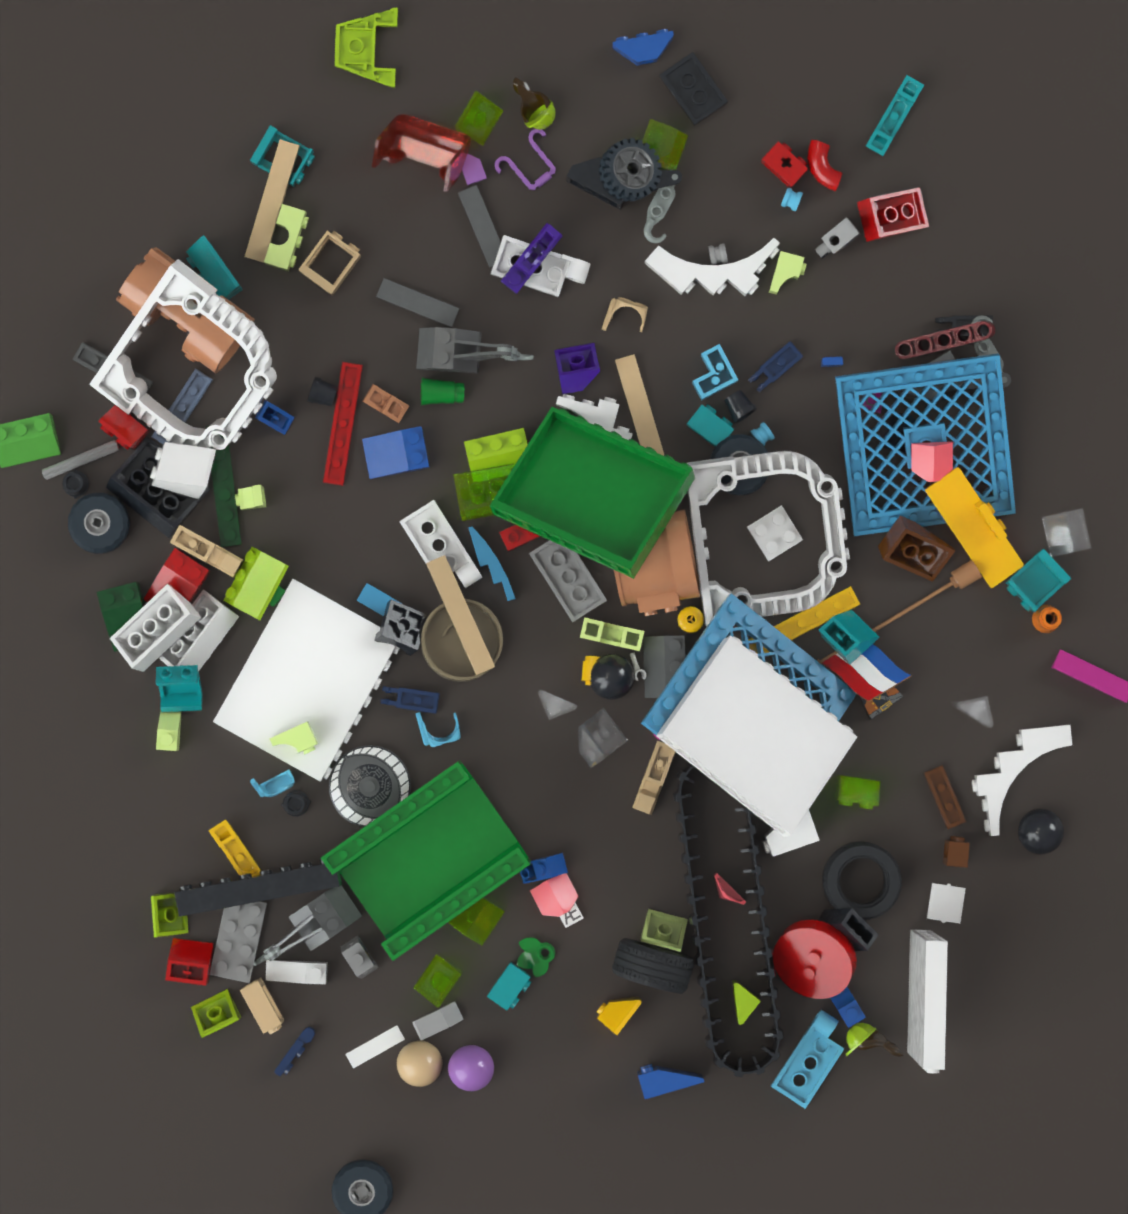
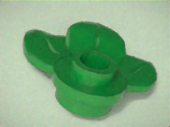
[517,937,555,977]

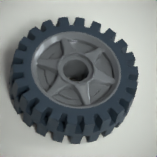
[599,138,662,202]

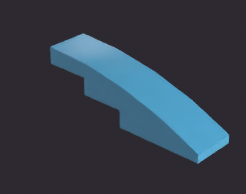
[468,527,516,601]

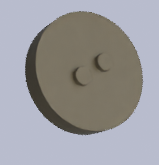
[421,599,503,682]

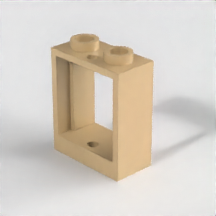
[299,231,361,296]
[240,978,284,1034]

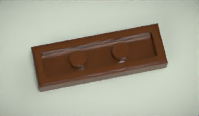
[923,765,967,829]

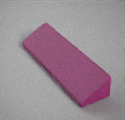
[1051,649,1128,703]

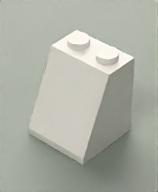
[150,442,216,499]
[762,810,819,856]

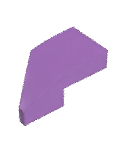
[455,149,487,186]

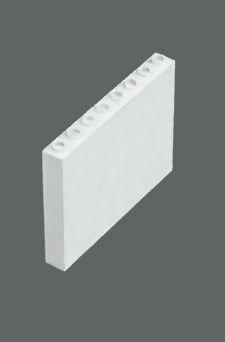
[213,579,400,782]
[656,636,857,837]
[907,930,948,1073]

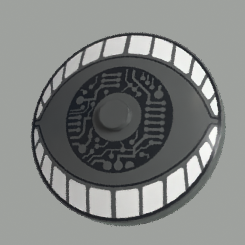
[329,745,411,827]

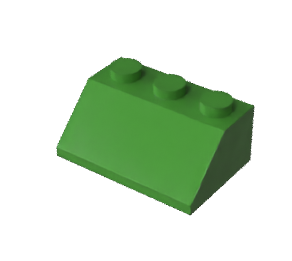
[0,413,61,468]

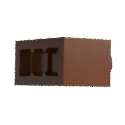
[943,836,970,868]

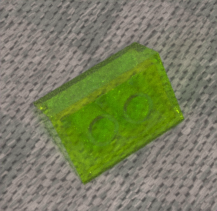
[453,463,514,521]

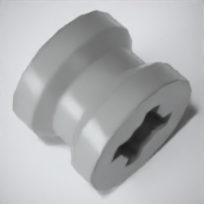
[708,243,728,265]

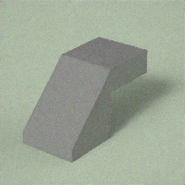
[412,1001,464,1040]

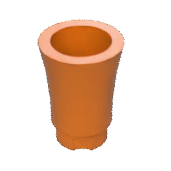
[1032,605,1062,633]

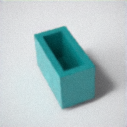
[686,404,734,447]
[487,962,531,1011]

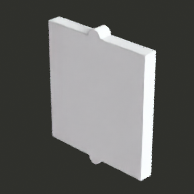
[927,883,966,924]

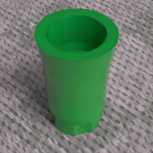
[421,377,464,405]

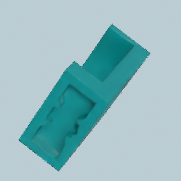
[250,125,315,187]

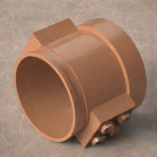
[614,510,700,616]

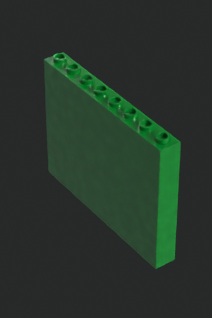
[490,407,695,579]

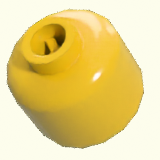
[677,606,704,633]

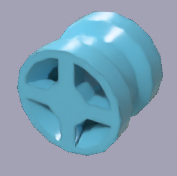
[781,187,803,212]
[750,422,775,446]

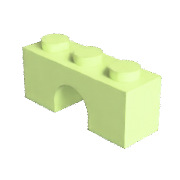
[264,204,309,272]
[580,617,644,651]

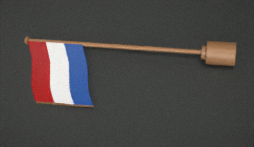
[817,560,982,702]

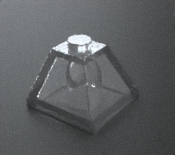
[578,708,628,768]

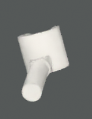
[630,653,646,681]

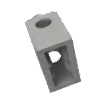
[815,217,861,259]
[340,935,379,979]

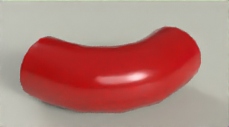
[807,140,842,192]

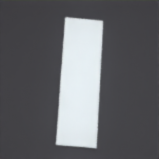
[346,1025,405,1068]

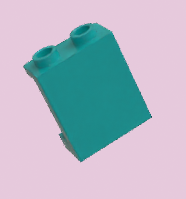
[1005,549,1071,612]
[156,665,203,712]

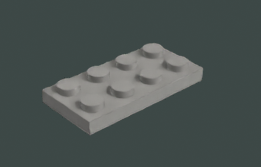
[529,540,607,622]
[209,901,267,983]

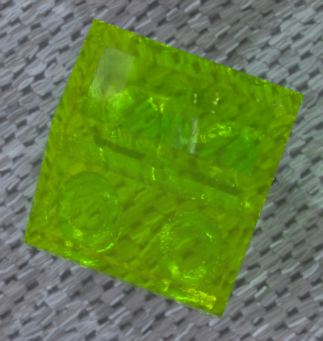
[642,119,688,170]
[835,775,880,809]

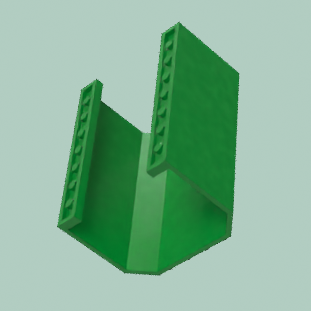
[321,760,531,961]

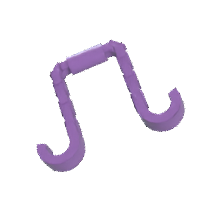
[495,129,556,190]

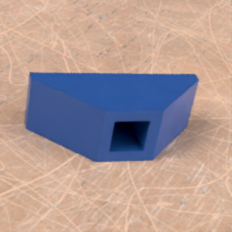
[613,29,674,66]

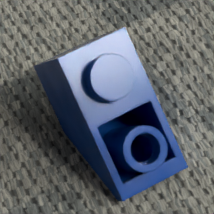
[520,853,568,884]

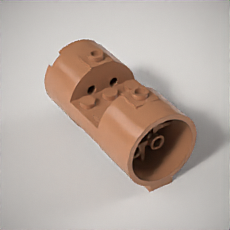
[116,247,255,373]

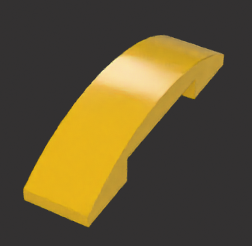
[209,819,261,876]

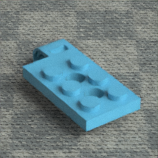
[771,1009,844,1109]

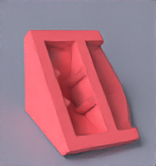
[911,442,953,482]
[713,872,746,905]
[530,873,579,917]

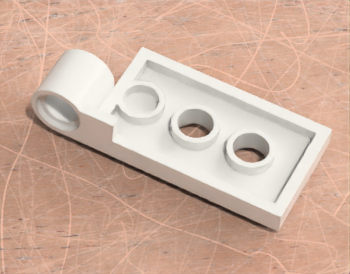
[491,235,591,297]
[399,500,483,588]

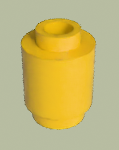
[581,656,600,686]

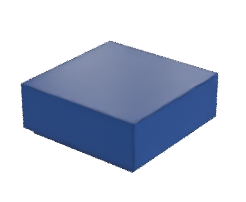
[821,357,843,367]

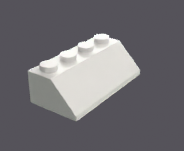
[110,584,201,672]
[159,589,239,671]

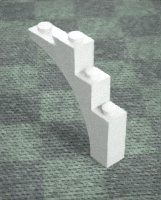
[645,238,780,296]
[556,394,633,440]
[972,725,1072,836]

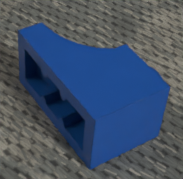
[830,987,866,1028]

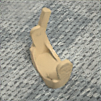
[602,297,648,332]

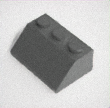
[643,635,685,698]

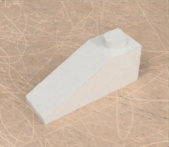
[266,960,328,984]

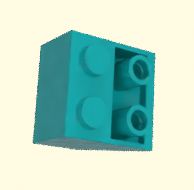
[819,610,880,665]

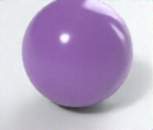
[448,1045,494,1091]

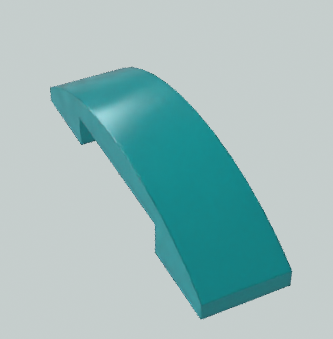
[866,75,924,156]

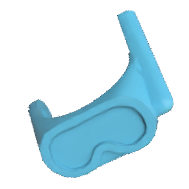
[416,712,461,747]
[250,769,295,797]

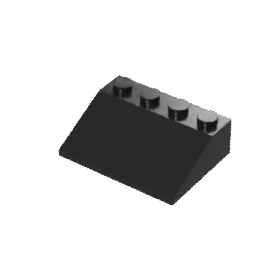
[106,437,211,538]

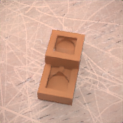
[362,384,409,423]

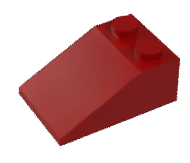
[857,187,929,242]
[143,548,211,603]

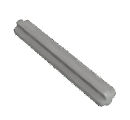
[42,440,119,480]

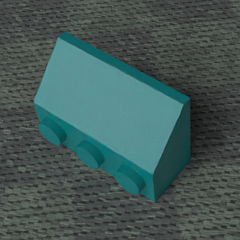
[186,235,243,300]

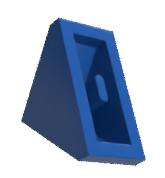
[255,400,295,435]

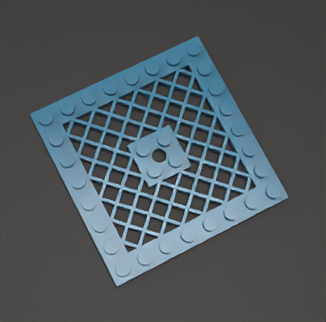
[835,353,1016,536]
[641,593,856,735]

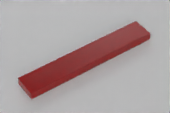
[323,362,363,486]

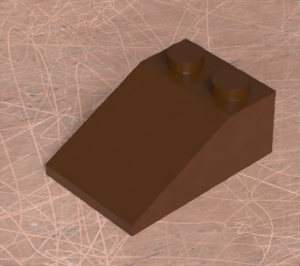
[878,515,955,582]

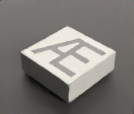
[560,903,584,928]

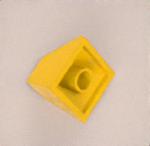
[596,997,642,1035]

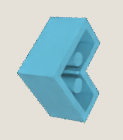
[692,344,738,401]

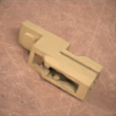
[170,525,244,578]
[632,741,675,815]

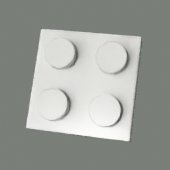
[747,505,803,562]

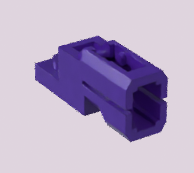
[500,223,563,294]

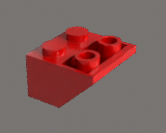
[98,405,150,450]
[165,938,214,986]

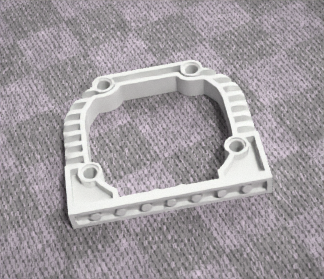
[90,259,277,450]
[687,451,850,627]

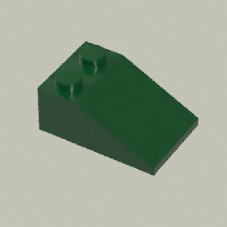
[96,582,145,652]

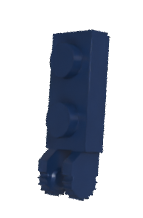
[748,341,804,392]
[380,686,440,714]
[274,1026,316,1077]

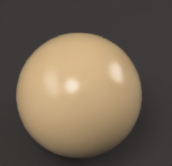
[397,1041,443,1087]

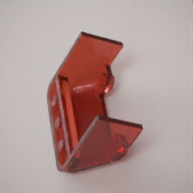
[372,114,471,192]

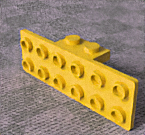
[925,467,1024,588]

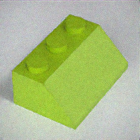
[464,428,528,483]
[223,547,289,620]

